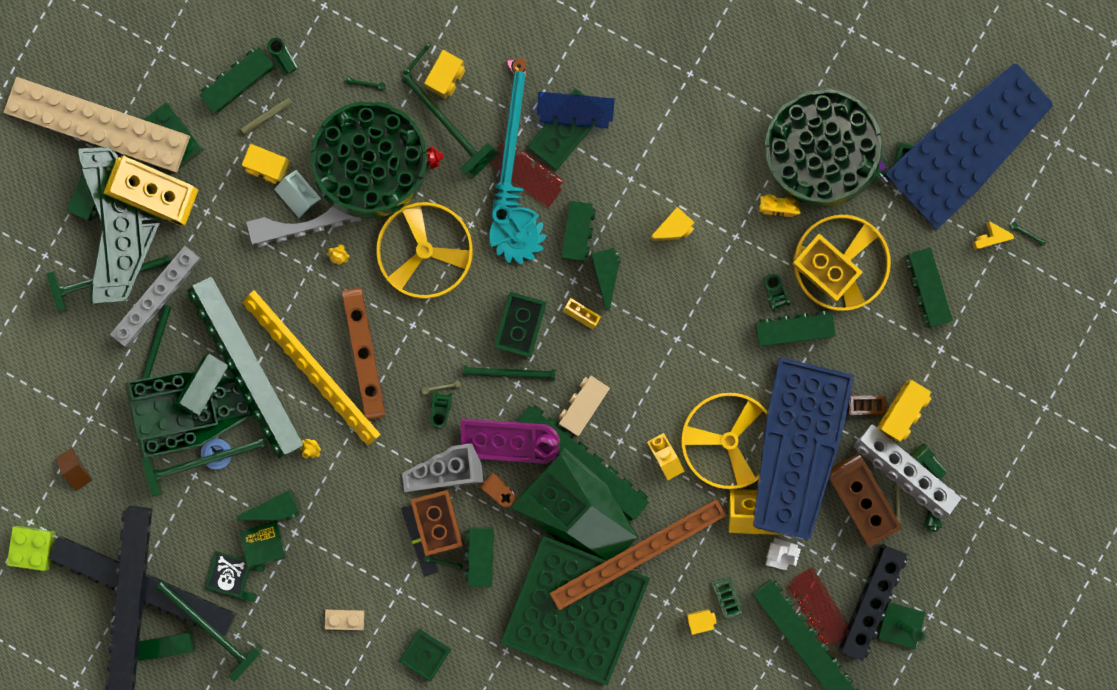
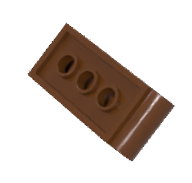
[829,453,902,547]

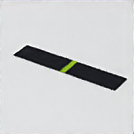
[401,504,439,577]

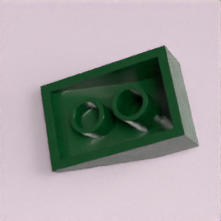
[591,248,621,311]
[236,489,302,521]

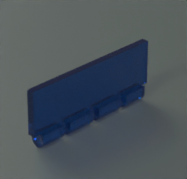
[537,92,615,128]

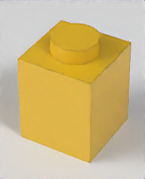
[687,609,717,634]

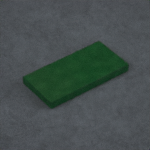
[527,88,605,171]

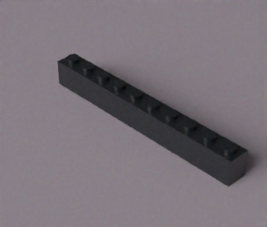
[105,505,153,690]
[49,536,237,636]

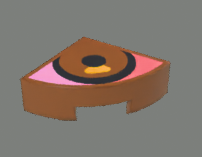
[507,58,527,78]

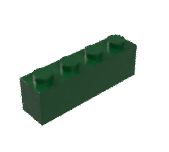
[199,47,275,115]
[67,144,121,221]
[905,247,953,328]
[755,311,836,347]

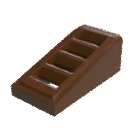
[846,395,886,415]

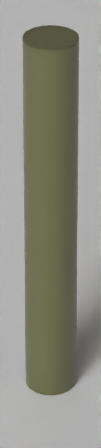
[240,97,292,135]

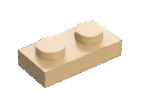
[325,609,365,630]

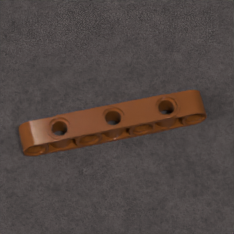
[342,287,386,420]

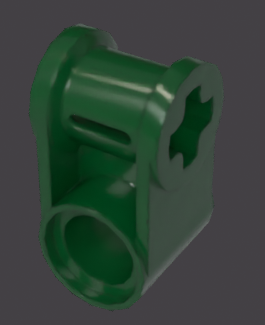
[763,274,791,311]
[430,391,453,428]

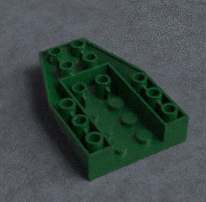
[125,370,252,459]
[511,448,638,560]

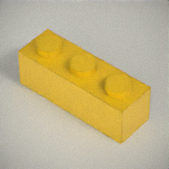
[563,298,601,330]

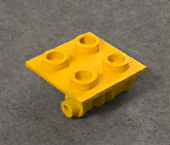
[759,195,800,218]

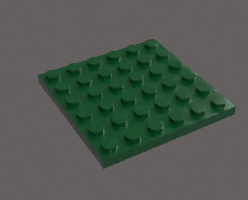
[500,535,650,686]

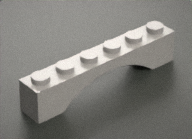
[246,206,362,248]

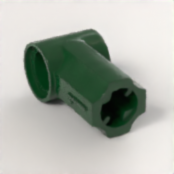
[267,38,299,76]
[910,443,947,480]

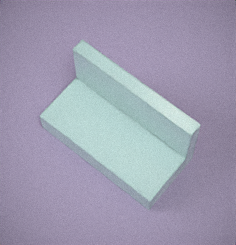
[274,170,321,218]

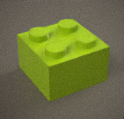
[7,526,55,571]

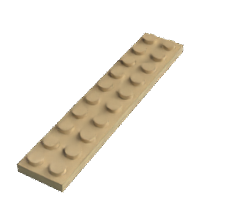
[3,77,190,173]

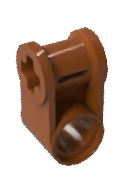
[480,472,516,507]

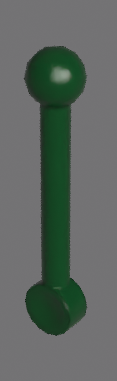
[403,42,431,75]
[346,77,386,90]
[1010,222,1046,246]
[424,555,463,571]

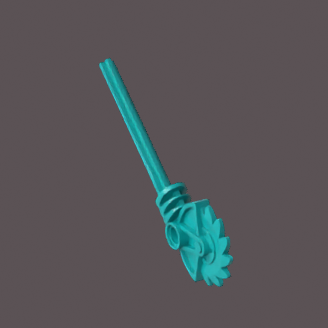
[489,71,546,264]

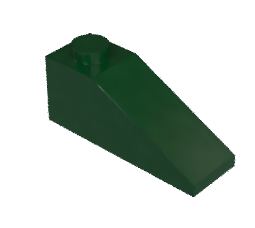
[138,631,196,661]

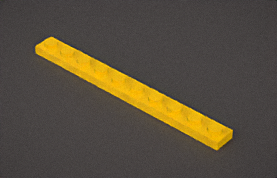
[242,290,381,446]

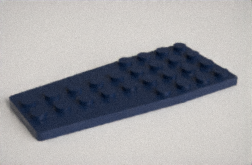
[884,64,1053,230]
[753,357,854,540]

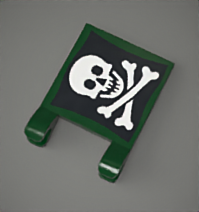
[205,551,265,602]

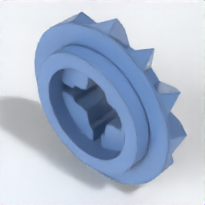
[201,438,231,469]

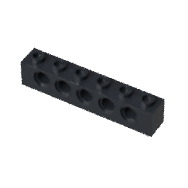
[838,544,907,661]

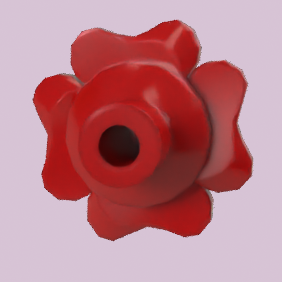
[426,146,444,169]

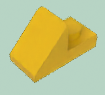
[972,222,1014,250]

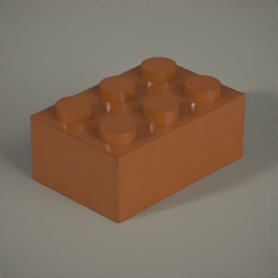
[411,489,464,556]

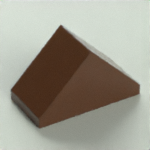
[55,448,93,491]

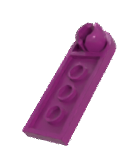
[461,418,560,463]

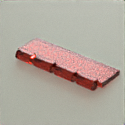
[489,144,564,207]
[788,567,848,645]

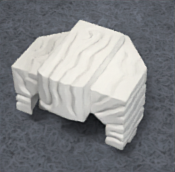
[766,538,801,570]

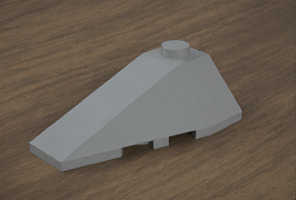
[402,444,483,492]

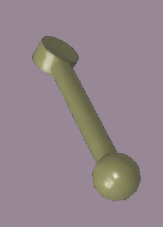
[422,381,461,394]
[894,484,901,523]

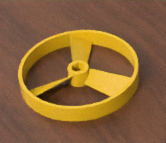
[377,202,473,299]
[793,215,890,311]
[681,393,767,489]

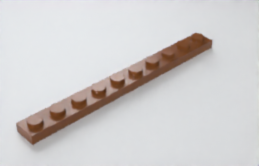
[549,499,726,610]

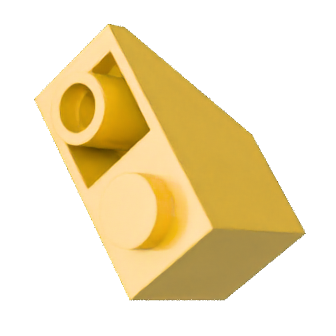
[647,433,685,480]

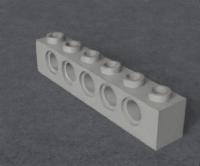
[110,246,203,347]
[853,424,961,521]

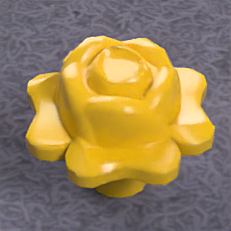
[327,244,350,265]
[300,439,321,458]

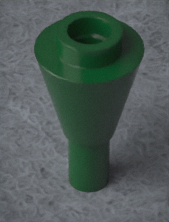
[923,496,943,532]

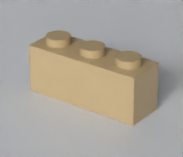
[558,376,610,436]

